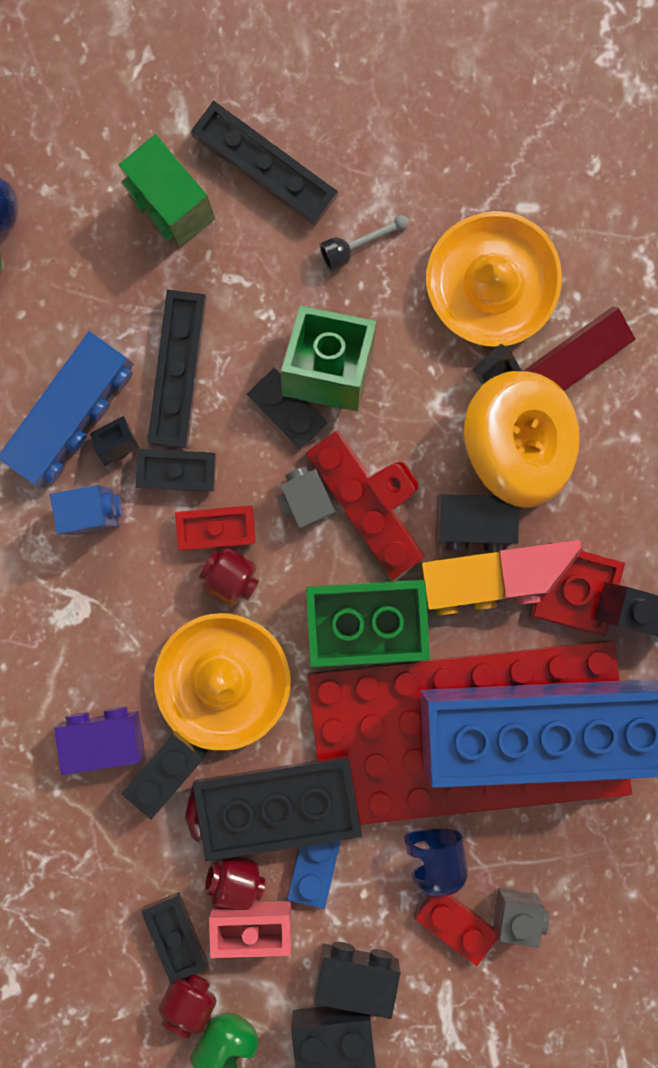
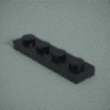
[191,100,338,226]
[147,289,207,449]

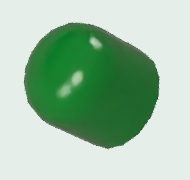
[190,1012,259,1068]

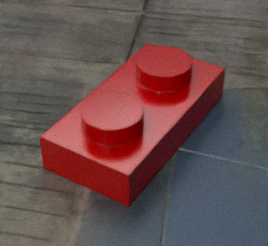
[175,505,256,551]
[414,884,498,966]

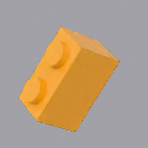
[419,552,507,616]

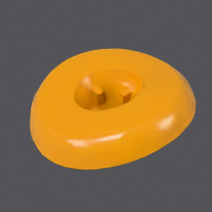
[426,211,562,347]
[464,371,580,508]
[154,613,291,750]

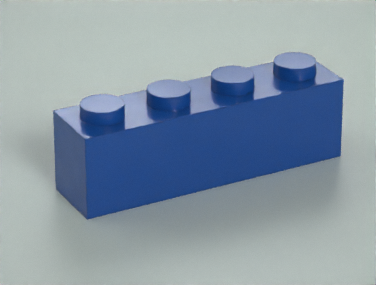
[0,331,134,487]

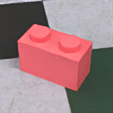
[209,901,292,958]

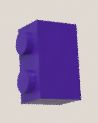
[54,706,146,775]

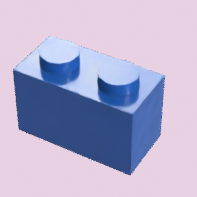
[49,485,123,535]

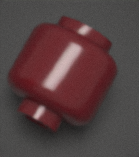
[199,548,259,606]
[205,857,265,910]
[158,974,217,1039]

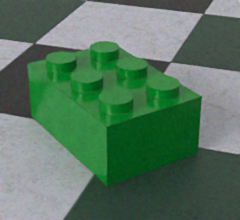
[306,579,430,667]

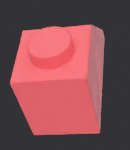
[500,540,582,605]

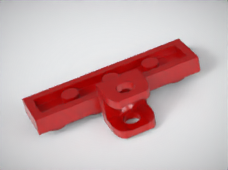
[305,430,426,579]

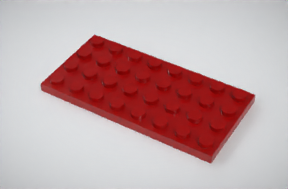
[308,640,632,825]

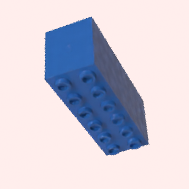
[420,679,658,788]

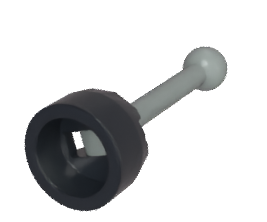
[319,215,409,272]

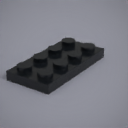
[193,755,362,862]

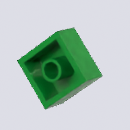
[118,133,215,248]
[281,305,377,412]

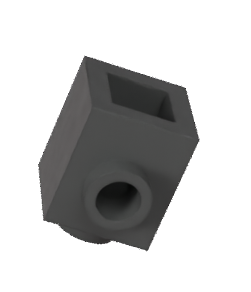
[277,466,335,529]
[493,888,549,948]

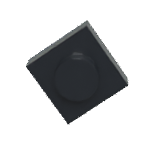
[472,344,522,385]
[90,415,139,466]

